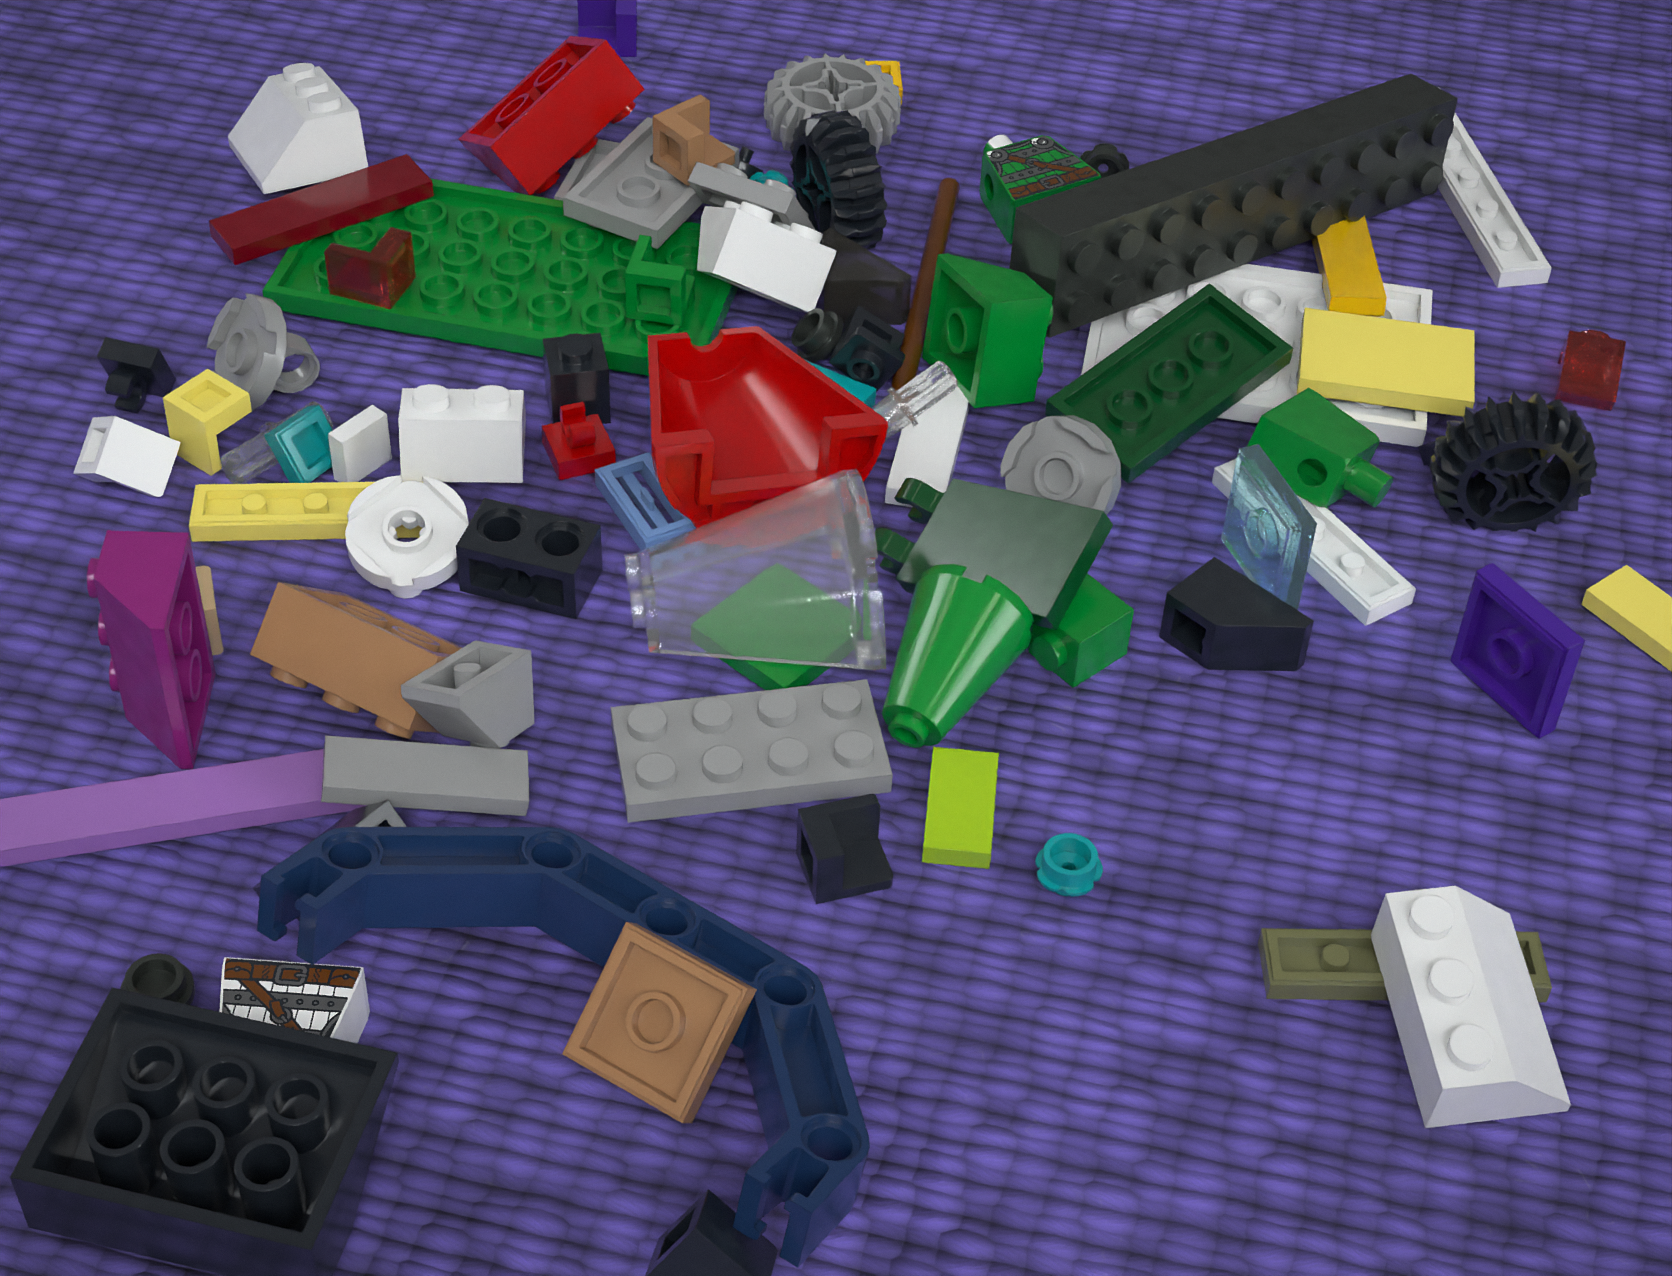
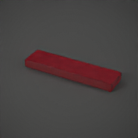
[209,154,434,265]

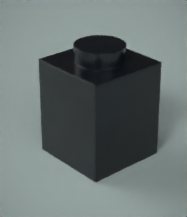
[543,333,611,424]

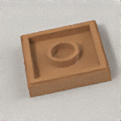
[562,922,757,1123]

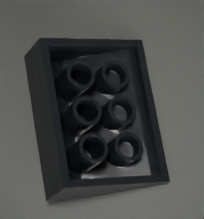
[10,987,399,1276]

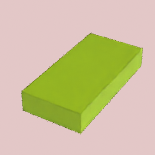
[922,747,999,869]

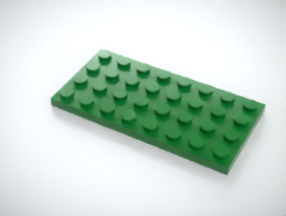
[262,178,738,376]

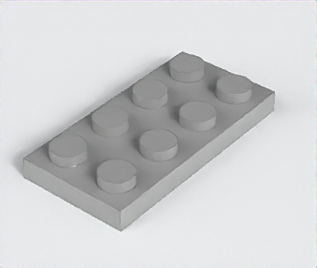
[611,679,893,823]

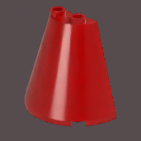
[648,326,888,541]

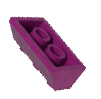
[87,530,216,769]

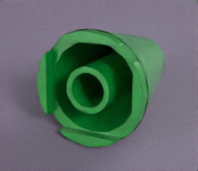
[882,564,1034,748]

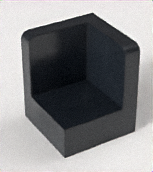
[796,794,893,904]
[645,1189,778,1276]

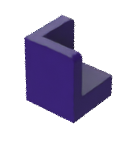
[577,0,638,57]

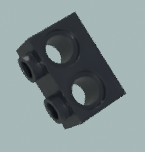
[456,498,603,619]

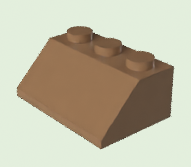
[250,582,462,739]

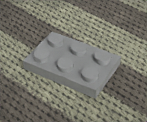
[563,117,739,249]

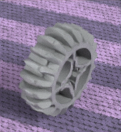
[764,53,901,154]

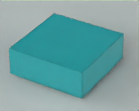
[264,405,333,483]

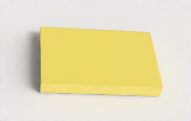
[1296,308,1475,417]

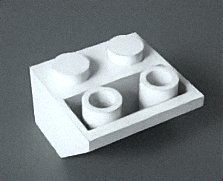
[697,200,837,313]

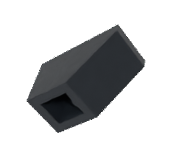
[1159,557,1314,671]

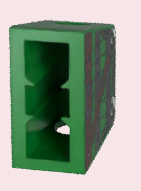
[979,135,1101,244]

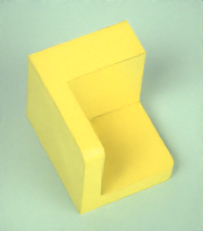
[163,369,252,476]

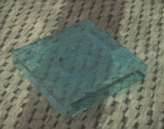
[1221,444,1317,610]

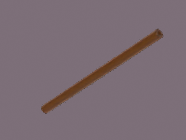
[883,178,960,429]

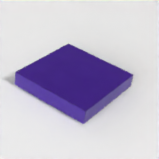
[1450,563,1585,739]

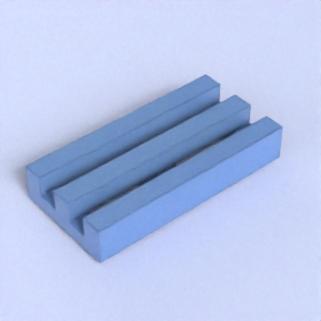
[595,452,701,558]

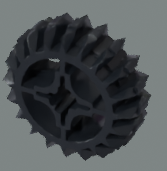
[790,110,888,257]
[1430,391,1597,532]

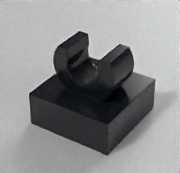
[97,337,176,414]

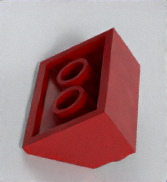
[458,36,645,195]

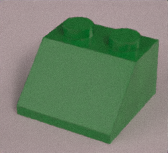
[922,253,1053,408]

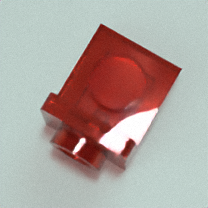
[1554,330,1626,411]

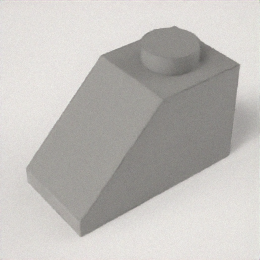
[401,640,535,748]

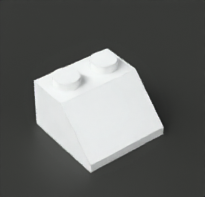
[398,384,526,483]

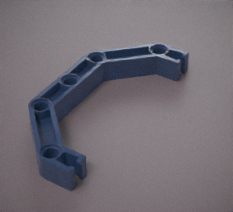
[257,827,870,1268]

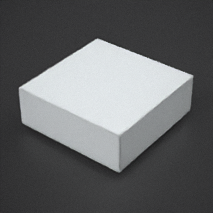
[328,405,392,482]

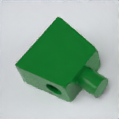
[1238,388,1394,508]

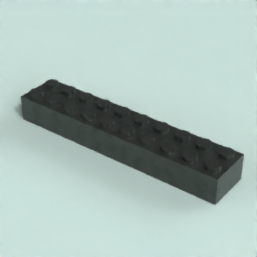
[1009,73,1458,338]

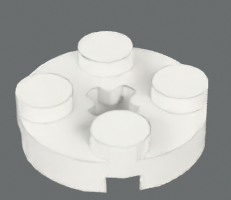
[345,475,469,599]

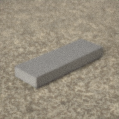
[321,735,529,816]

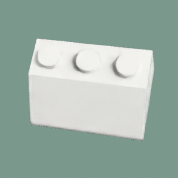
[228,63,368,194]
[1371,886,1571,1128]

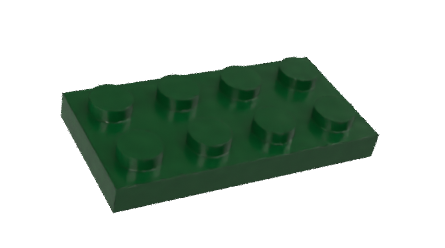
[1045,283,1293,484]

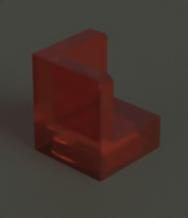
[324,227,416,310]

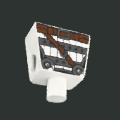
[219,957,370,1043]

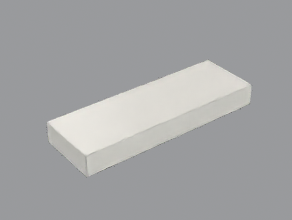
[885,376,970,507]

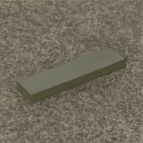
[1258,928,1552,1002]

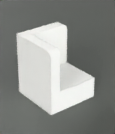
[73,416,181,497]

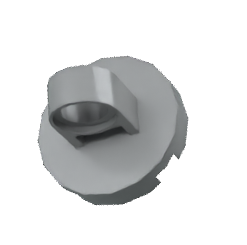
[205,294,320,411]
[1000,415,1121,515]

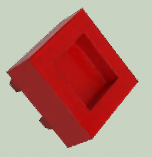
[541,401,616,481]

